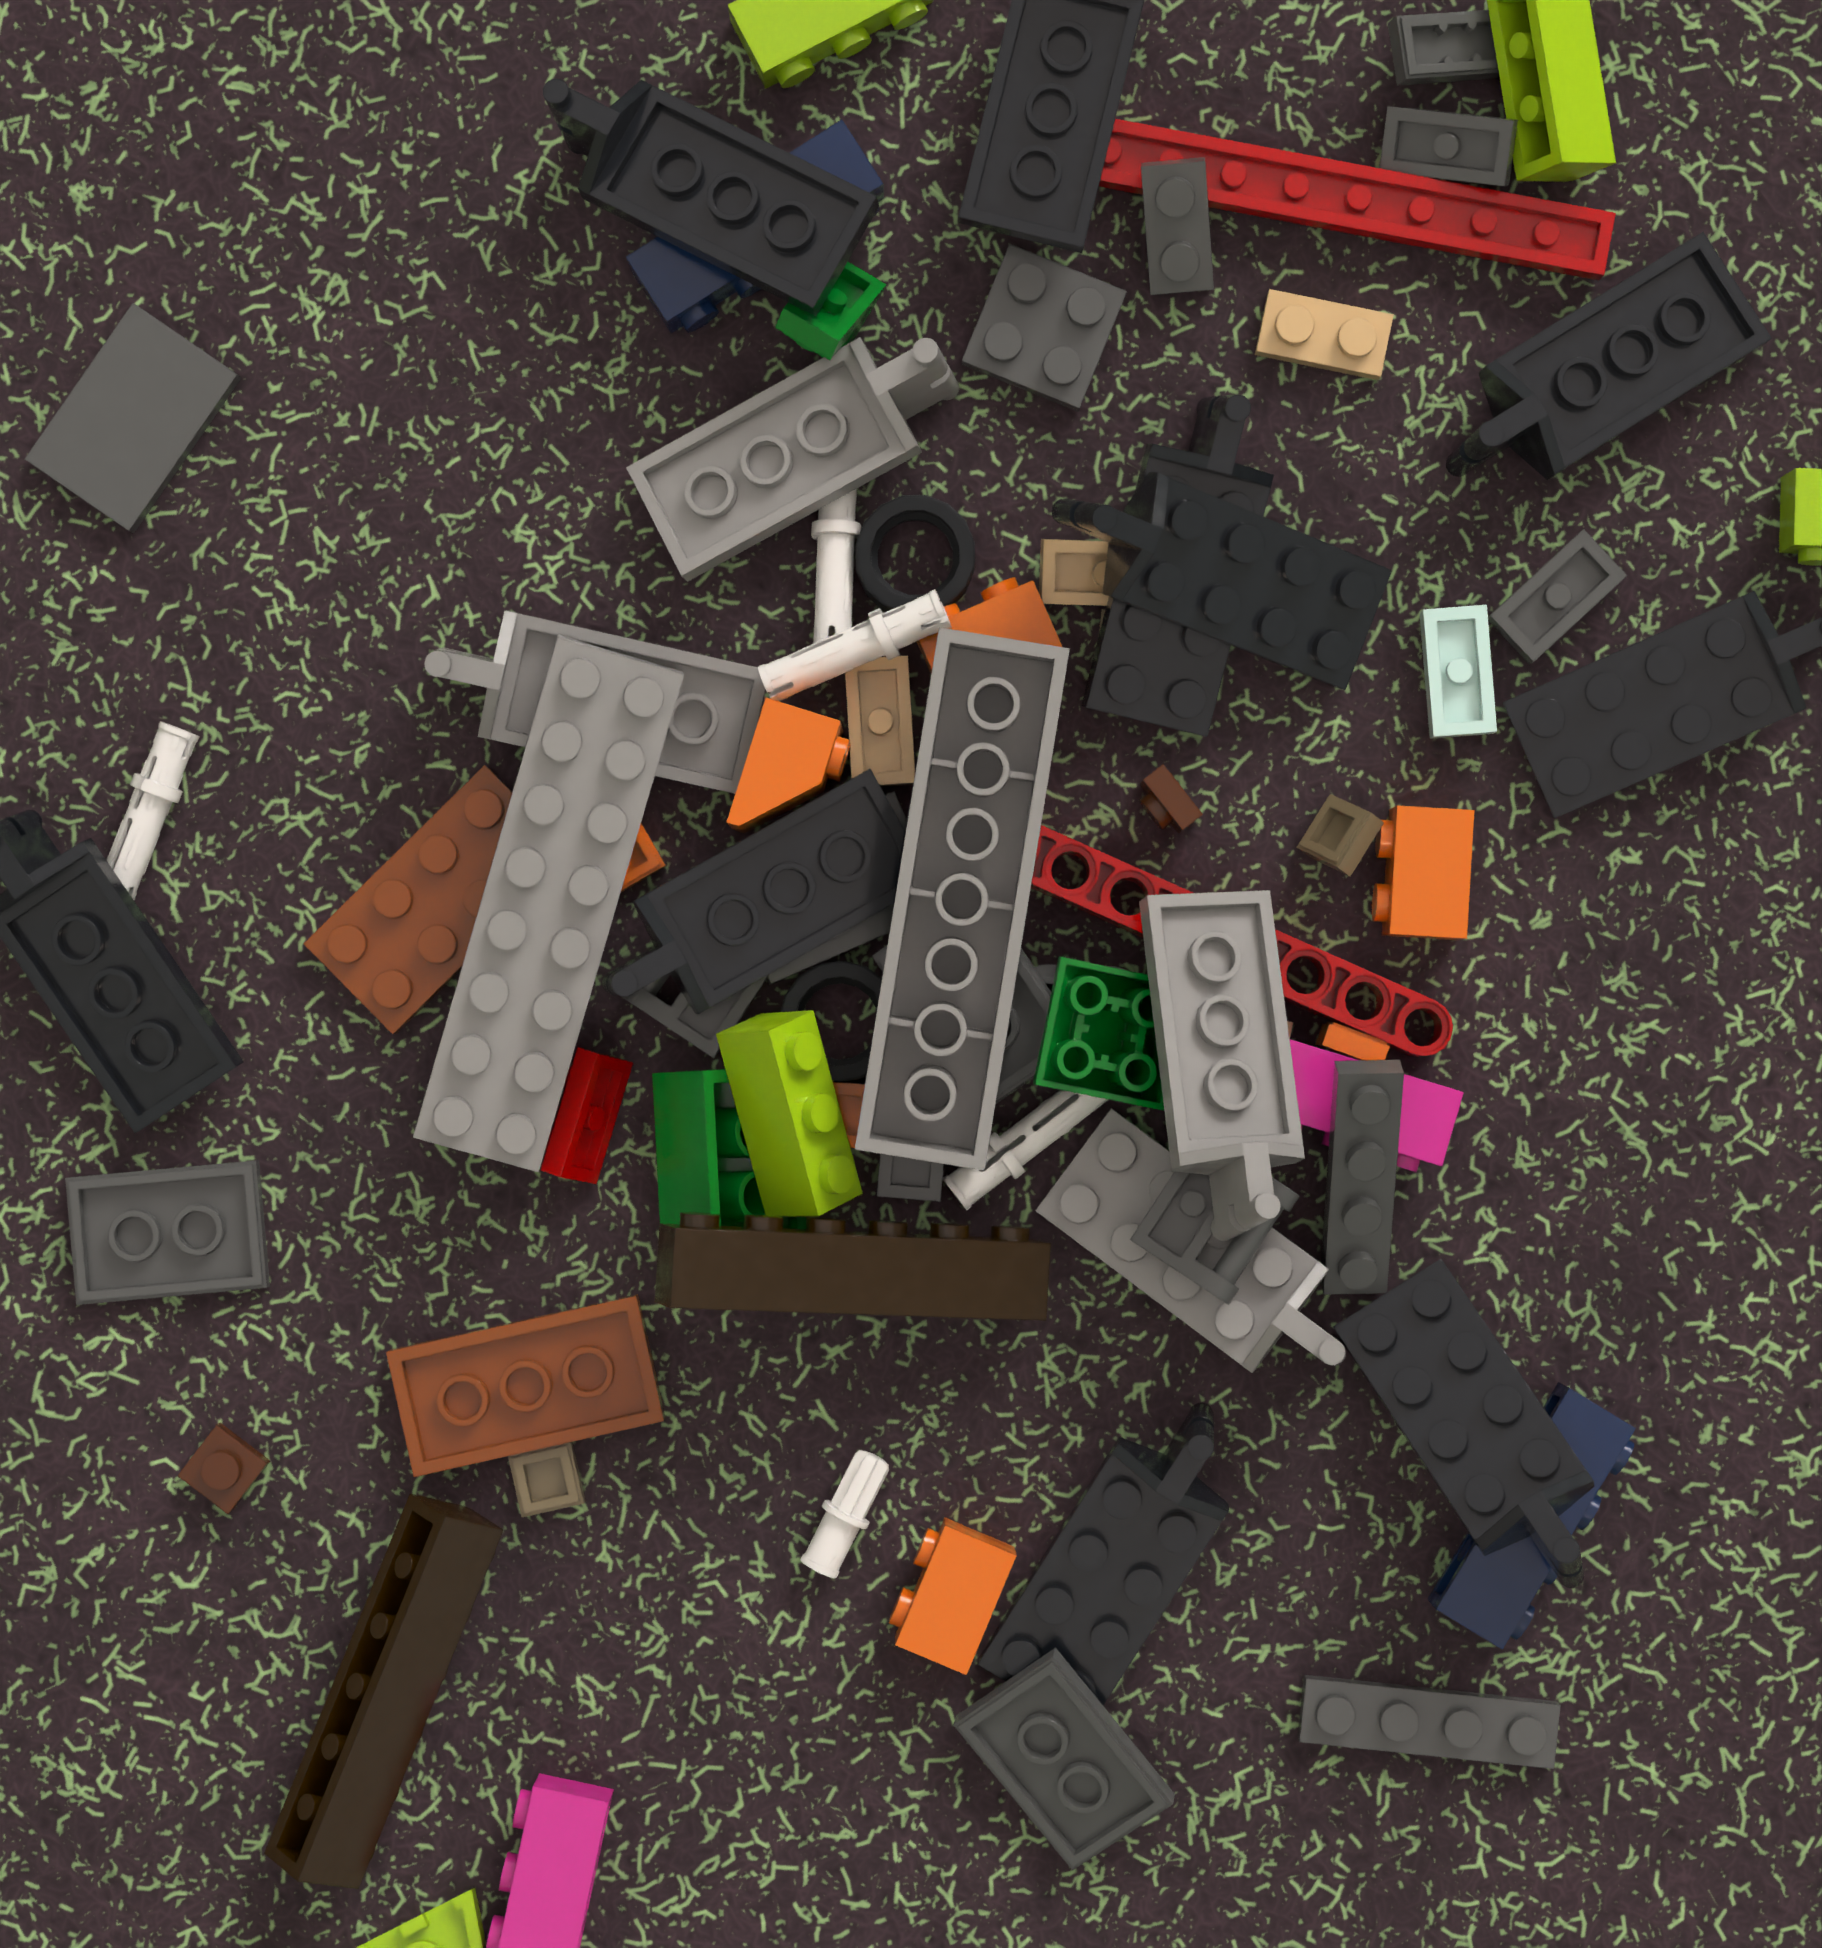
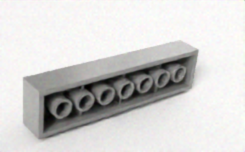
[855,627,1070,1171]
[413,635,684,1172]

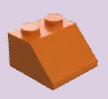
[726,697,850,833]

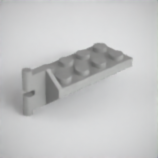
[626,337,959,582]
[424,610,765,794]
[1139,890,1305,1241]
[1035,1108,1346,1373]

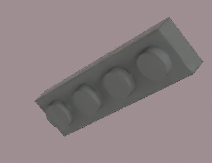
[1320,1060,1404,1295]
[1297,1675,1561,1769]

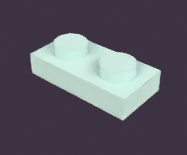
[1420,605,1497,739]

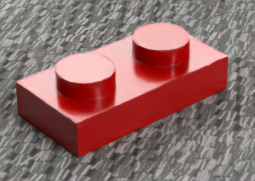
[541,1047,633,1184]

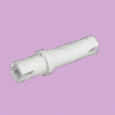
[811,489,861,644]
[758,589,952,702]
[107,721,200,900]
[942,1090,1108,1210]

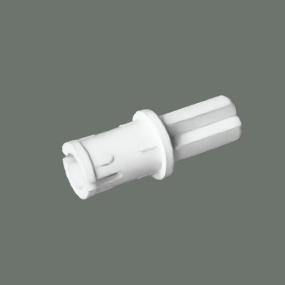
[800,1450,889,1578]

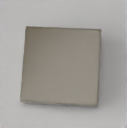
[1296,794,1384,877]
[508,1442,585,1518]

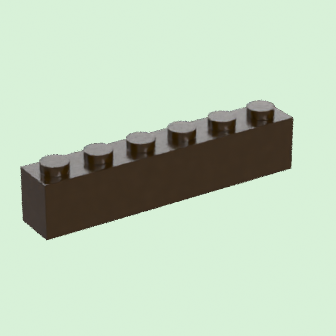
[655,1212,1051,1321]
[264,1494,503,1889]

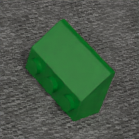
[652,1069,807,1229]

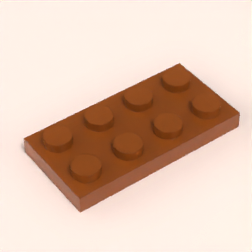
[303,765,512,1034]
[386,1294,666,1477]

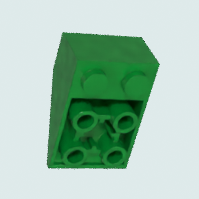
[1033,956,1164,1111]

